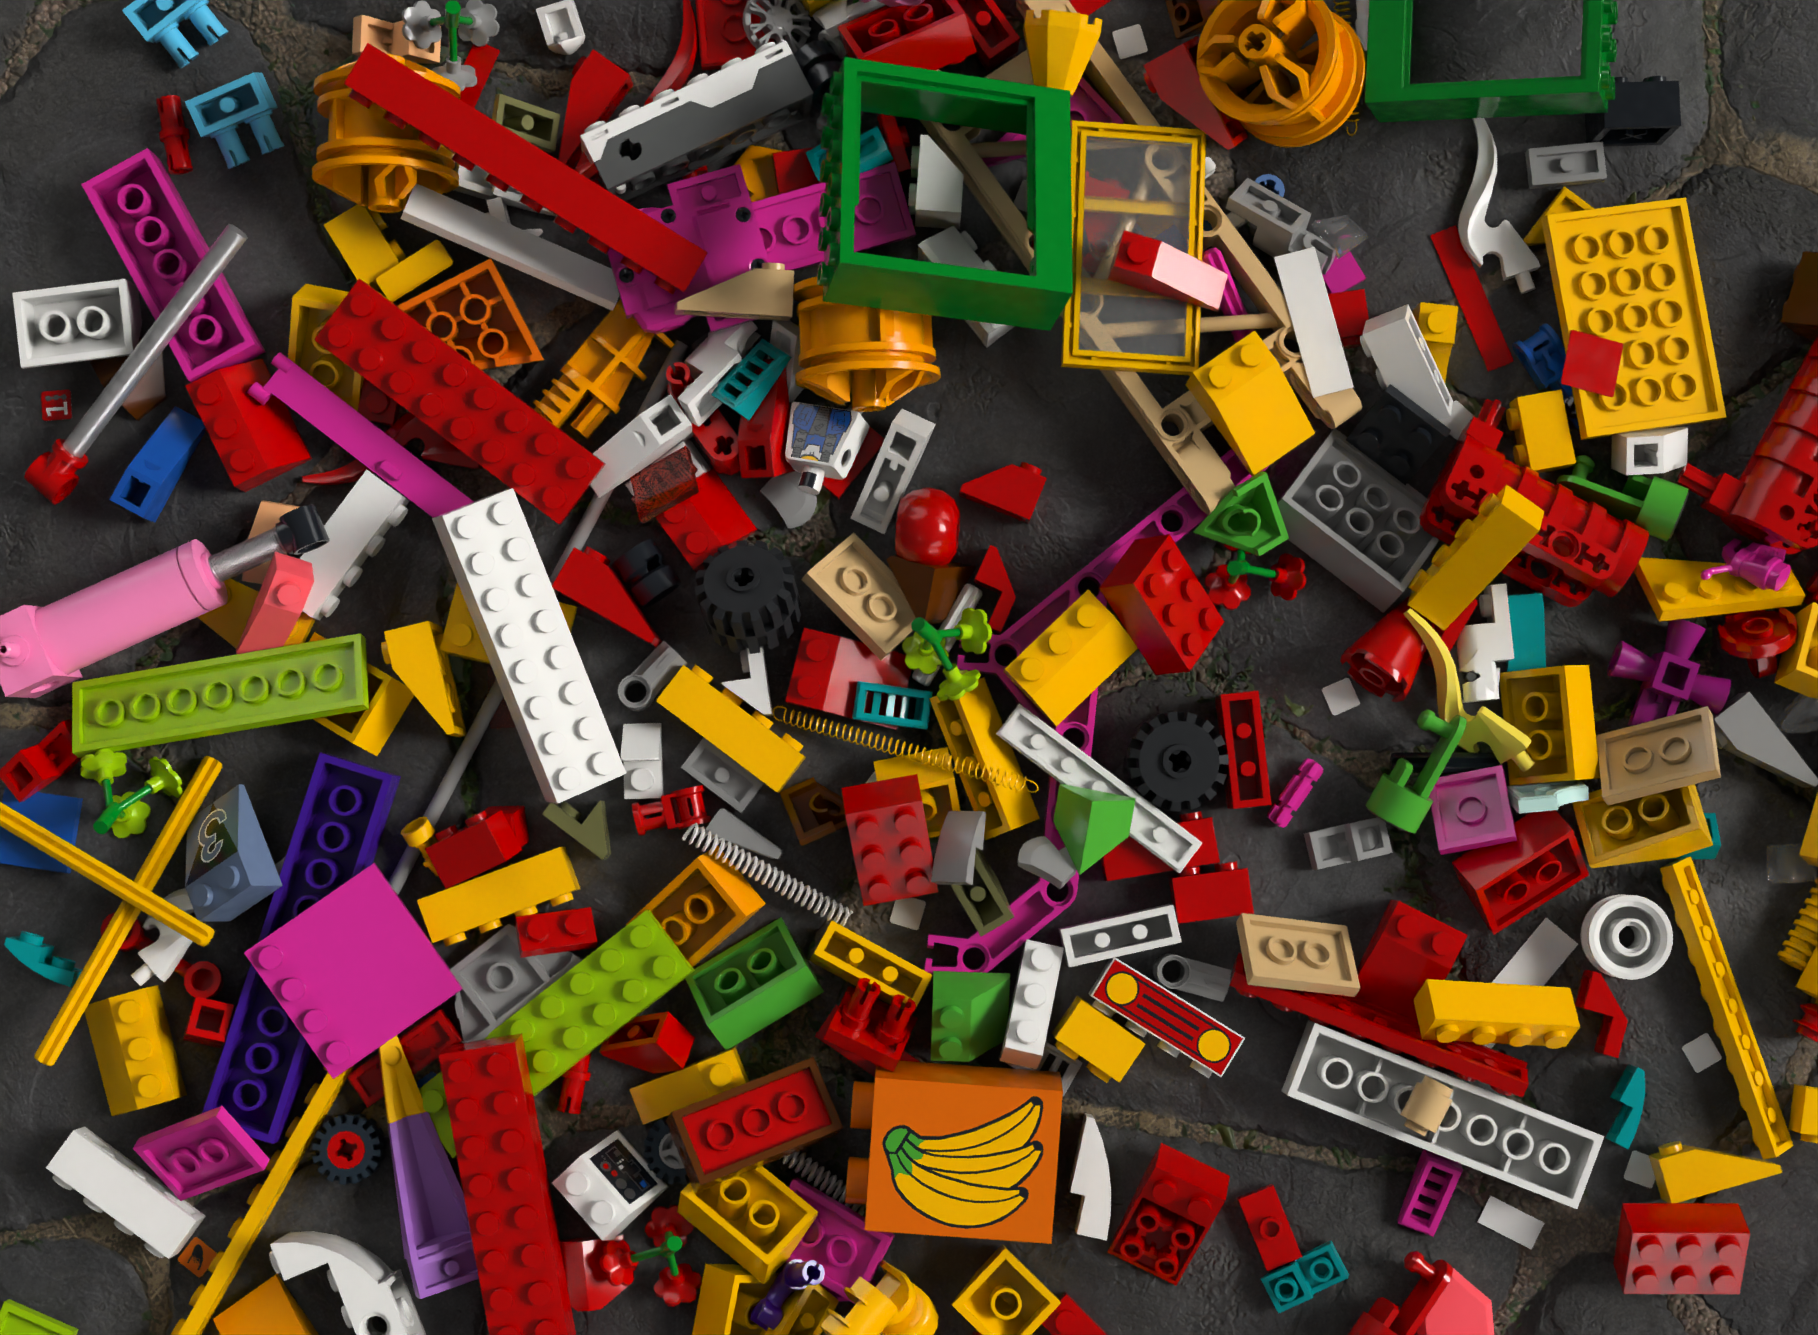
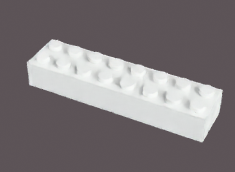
[432,488,627,804]
[1281,1020,1604,1209]

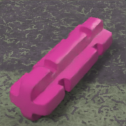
[1267,758,1324,828]

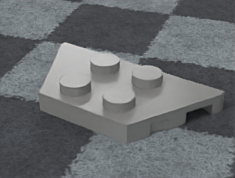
[450,923,583,1043]

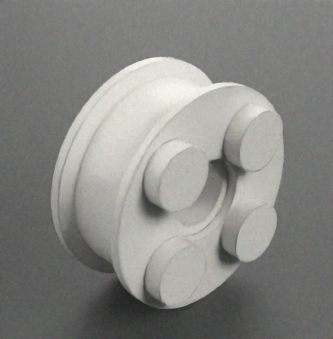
[1580,894,1673,980]

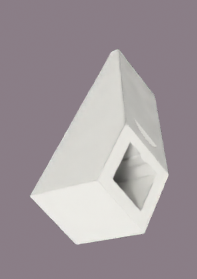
[590,394,692,498]

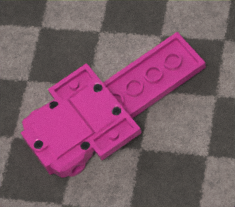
[607,162,916,334]

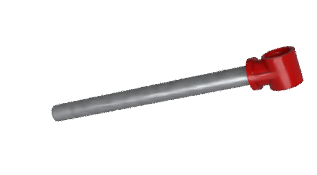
[24,224,247,504]

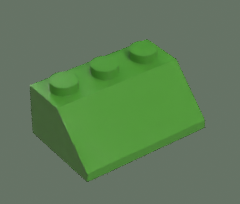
[685,917,824,1051]

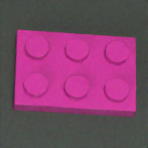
[133,1106,270,1201]
[786,1177,895,1304]

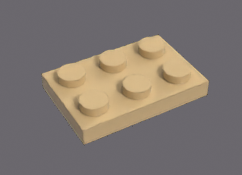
[801,532,916,660]
[1596,706,1721,805]
[1236,913,1360,997]

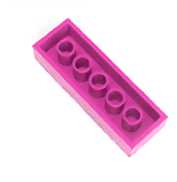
[81,148,266,382]

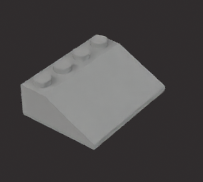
[1277,428,1443,613]

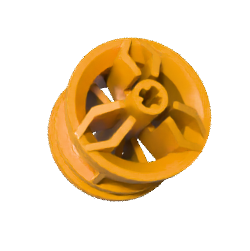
[1197,0,1366,148]
[312,54,461,213]
[793,254,941,412]

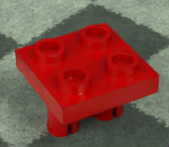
[823,978,918,1072]

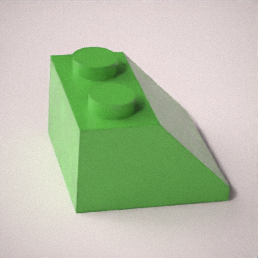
[931,971,1010,1062]

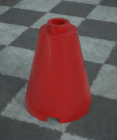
[1340,596,1435,702]

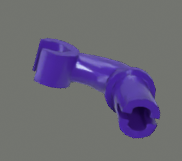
[750,1259,825,1331]

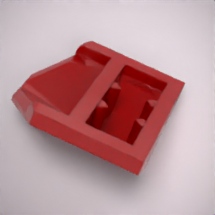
[559,1234,628,1311]

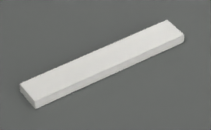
[400,184,619,311]
[996,703,1202,873]

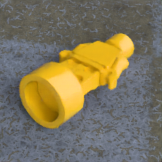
[401,816,440,878]

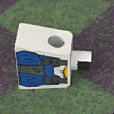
[785,401,870,495]

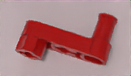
[666,362,740,475]

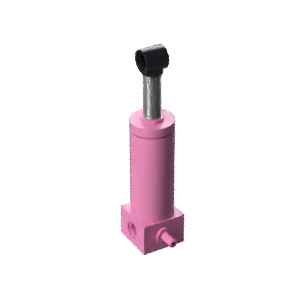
[0,504,330,698]

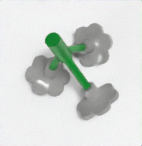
[402,0,500,92]

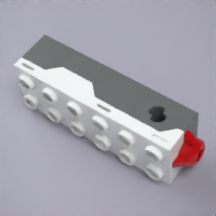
[575,40,813,203]

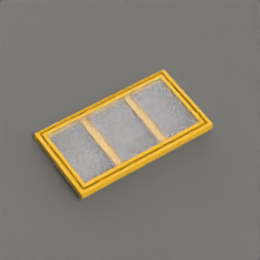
[1061,120,1206,376]

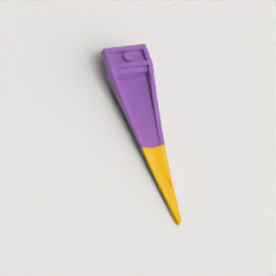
[378,1035,479,1299]

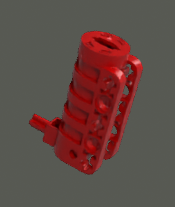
[1676,336,1818,556]
[1419,399,1649,607]

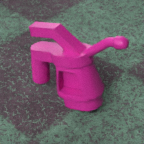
[1700,538,1791,591]

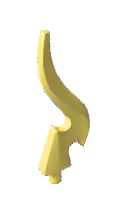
[1404,608,1535,772]

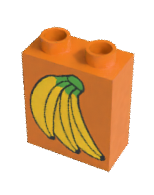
[845,1061,1063,1244]

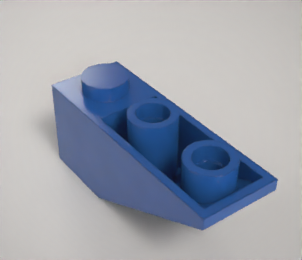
[109,406,206,523]

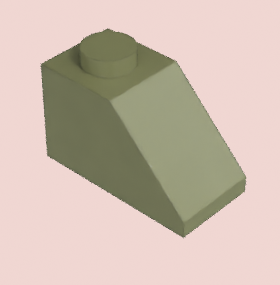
[492,94,560,152]
[951,850,1014,937]

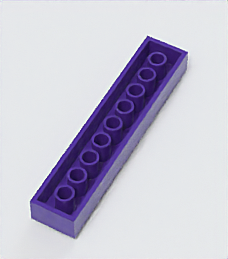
[202,753,401,1144]

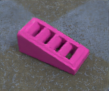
[1397,1149,1463,1237]

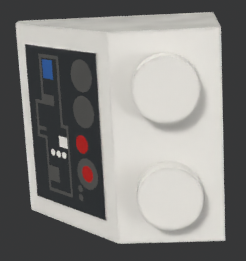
[552,1130,668,1241]

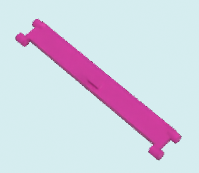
[247,352,474,518]

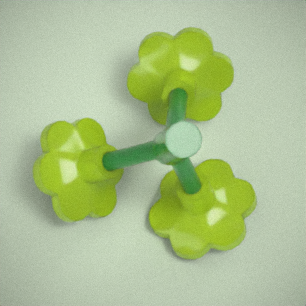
[902,608,992,701]
[80,749,183,838]

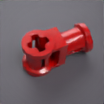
[632,785,712,836]

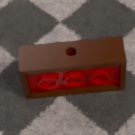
[666,1057,843,1193]

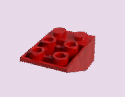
[1108,1143,1230,1286]

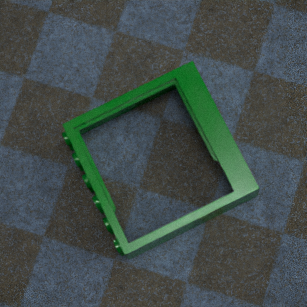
[1365,0,1618,123]
[817,57,1073,331]

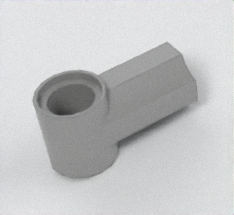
[618,641,688,712]
[1152,953,1231,1002]

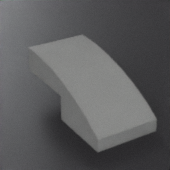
[931,811,986,885]
[1304,817,1393,870]

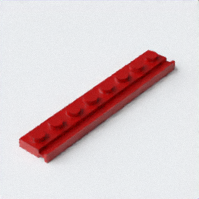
[1229,953,1529,1098]

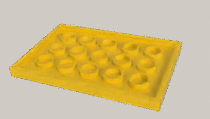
[1541,197,1726,440]

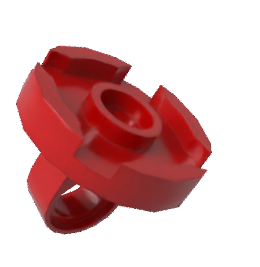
[1718,607,1798,679]

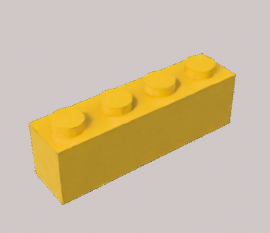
[1407,484,1544,630]
[656,664,806,793]
[929,677,1040,840]
[417,847,580,947]
[1413,979,1580,1049]

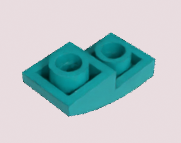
[4,931,82,987]
[1261,1240,1349,1314]

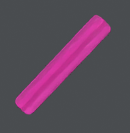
[1202,247,1255,343]

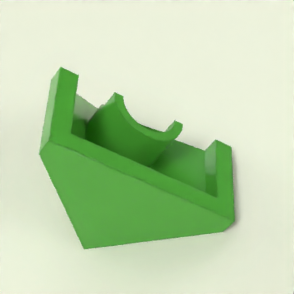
[1193,471,1289,556]
[1053,783,1136,875]

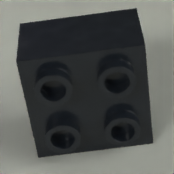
[1585,76,1681,147]

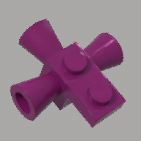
[1607,619,1731,726]

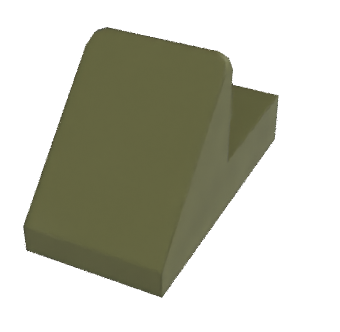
[542,800,611,860]

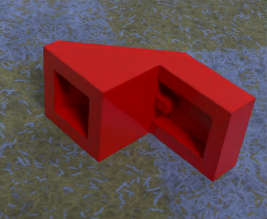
[974,545,1016,635]
[0,719,82,803]
[1575,970,1628,1058]

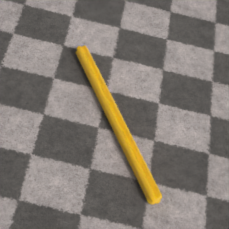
[34,756,222,1066]
[0,802,215,947]

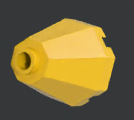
[1023,10,1102,97]

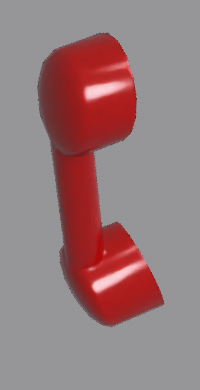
[101,912,224,999]

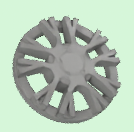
[743,0,811,54]

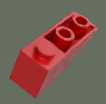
[737,359,795,478]

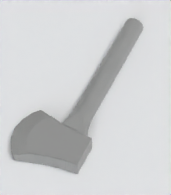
[760,403,863,529]
[1017,786,1136,889]

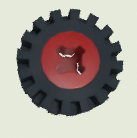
[312,1112,386,1185]

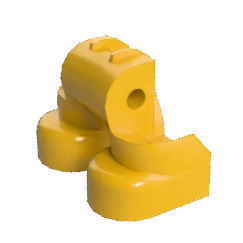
[820,1260,939,1335]

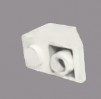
[1611,427,1688,476]

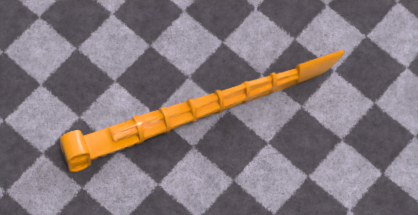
[533,145,783,439]

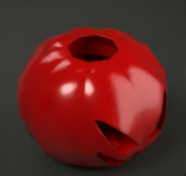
[895,487,960,565]

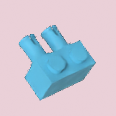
[122,0,228,69]
[185,72,285,169]

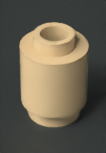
[1400,1075,1453,1137]

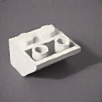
[908,134,964,229]

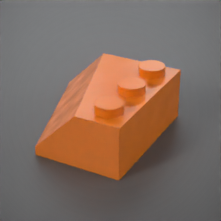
[398,258,544,370]

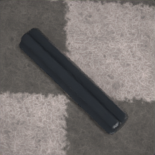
[1390,752,1504,773]

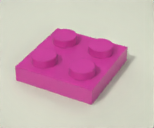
[1429,765,1517,855]

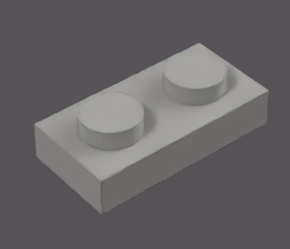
[1525,142,1607,189]
[681,737,765,813]

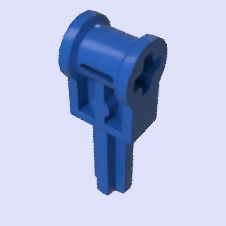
[1512,323,1579,430]

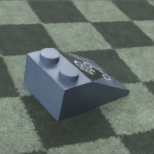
[185,784,283,922]

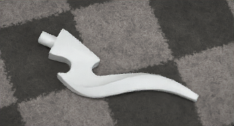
[1458,118,1540,294]
[131,856,286,986]

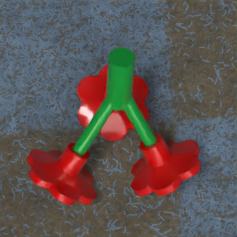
[1204,544,1306,610]
[600,1204,702,1307]

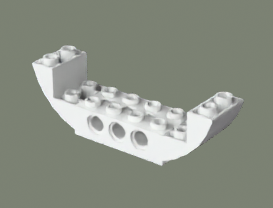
[269,1231,426,1335]

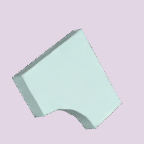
[1507,780,1589,814]

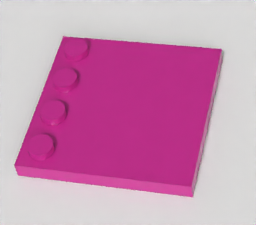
[244,863,463,1079]

